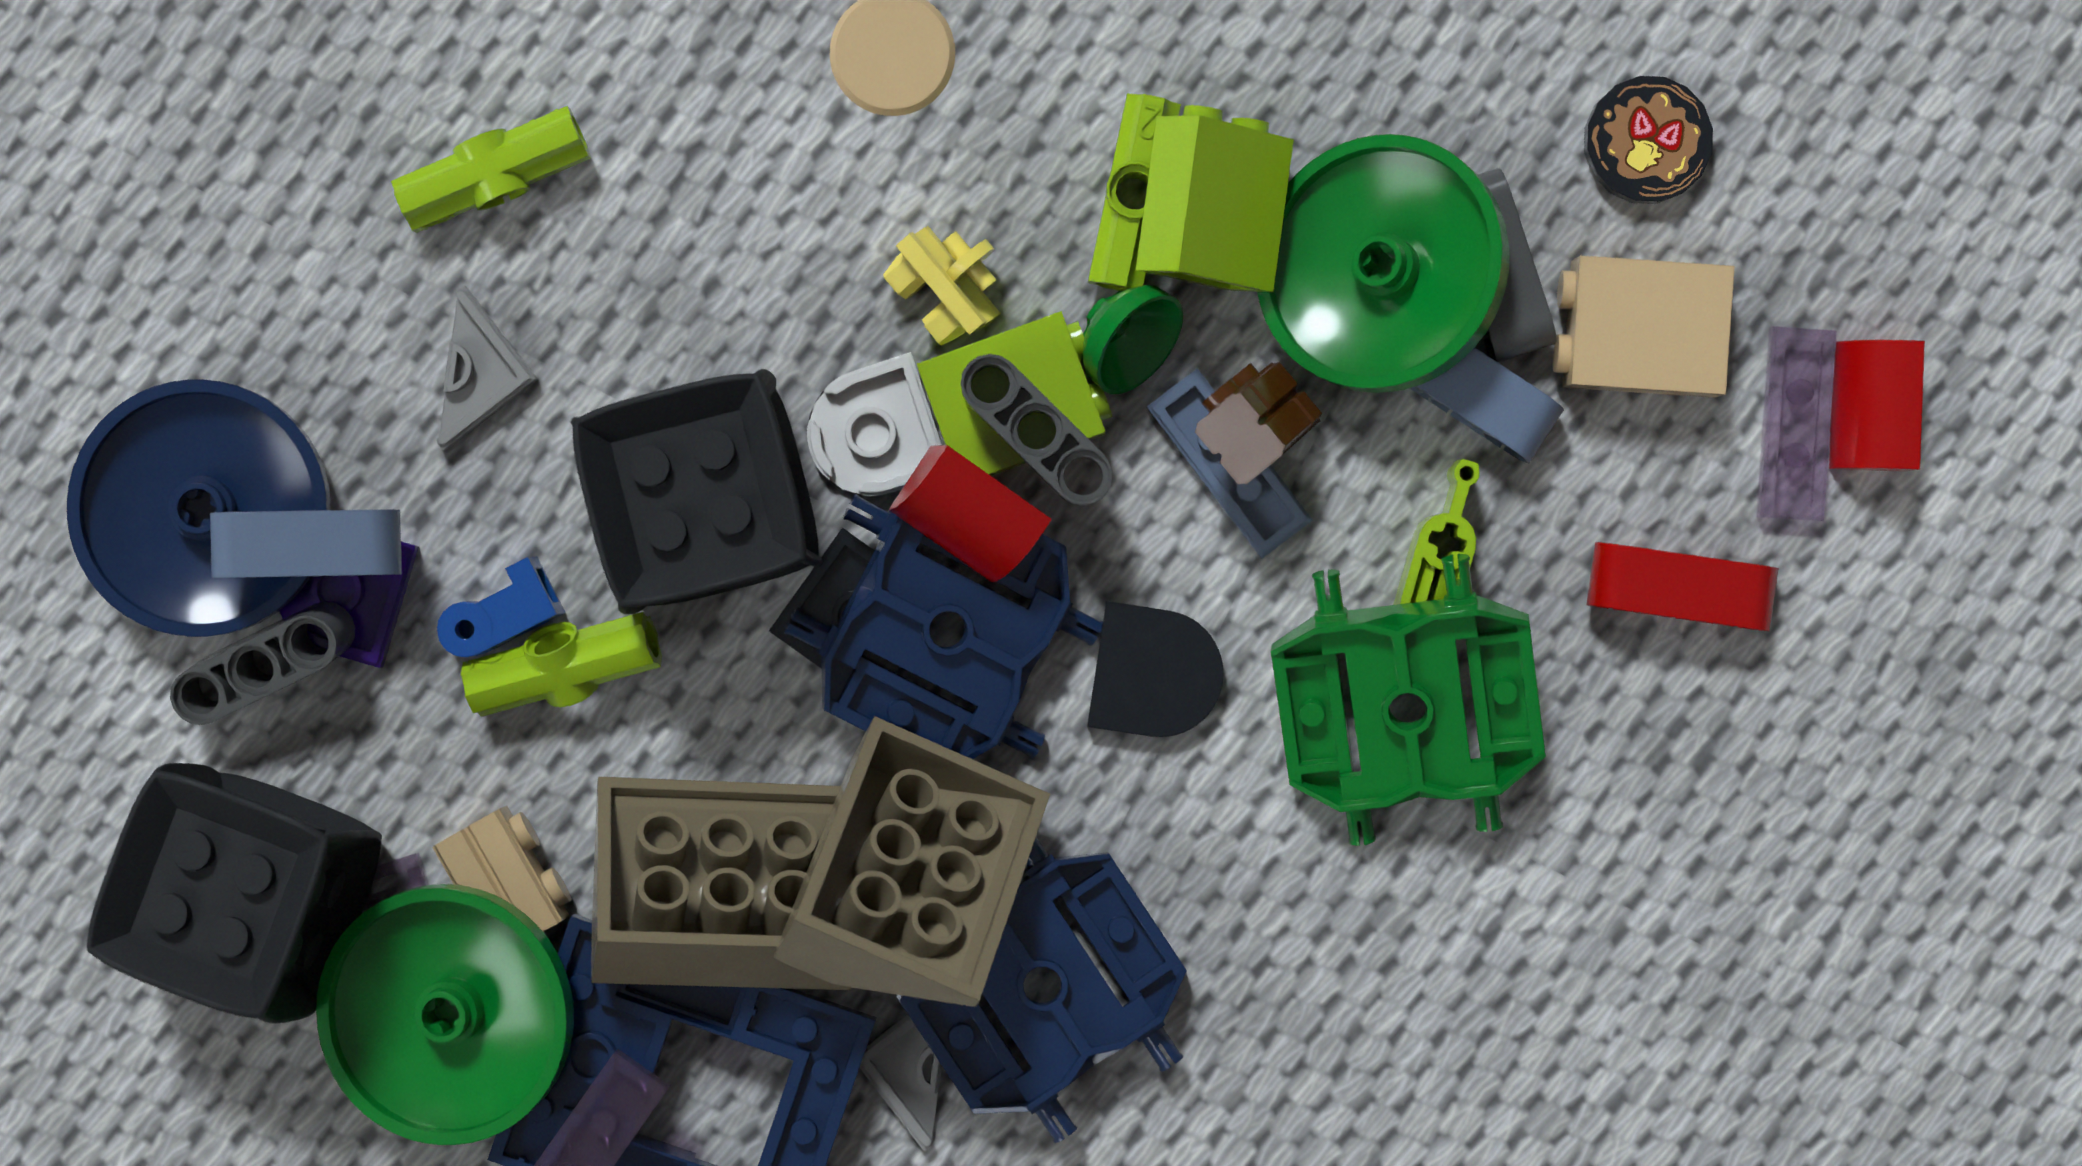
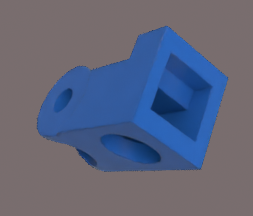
[437,556,566,658]

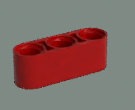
[1586,542,1779,632]

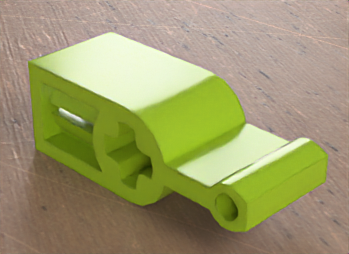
[1393,459,1480,605]

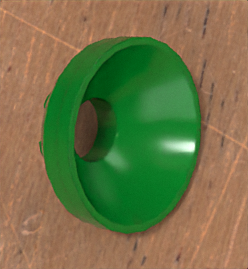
[1083,285,1184,394]

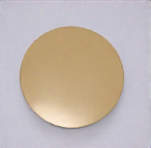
[830,0,955,116]

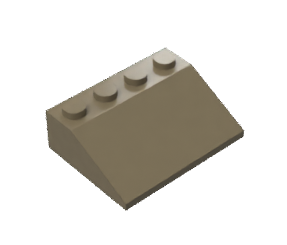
[773,716,1050,1007]
[591,777,852,990]

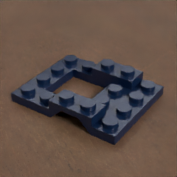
[487,914,877,1166]

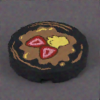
[1584,76,1713,204]

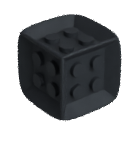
[571,369,823,614]
[87,763,382,1024]

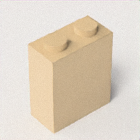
[1553,255,1735,398]

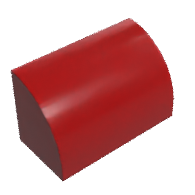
[1829,340,1925,472]
[889,445,1052,582]

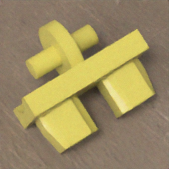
[883,226,1001,345]

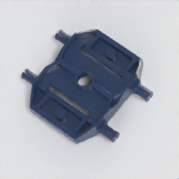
[784,494,1103,759]
[896,837,1187,1143]

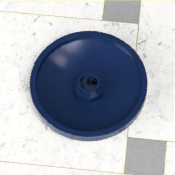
[67,379,331,637]

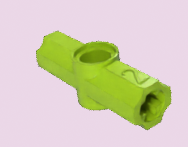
[1088,93,1181,291]
[391,106,591,233]
[460,612,662,717]

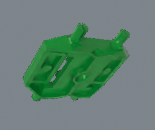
[1271,554,1546,846]

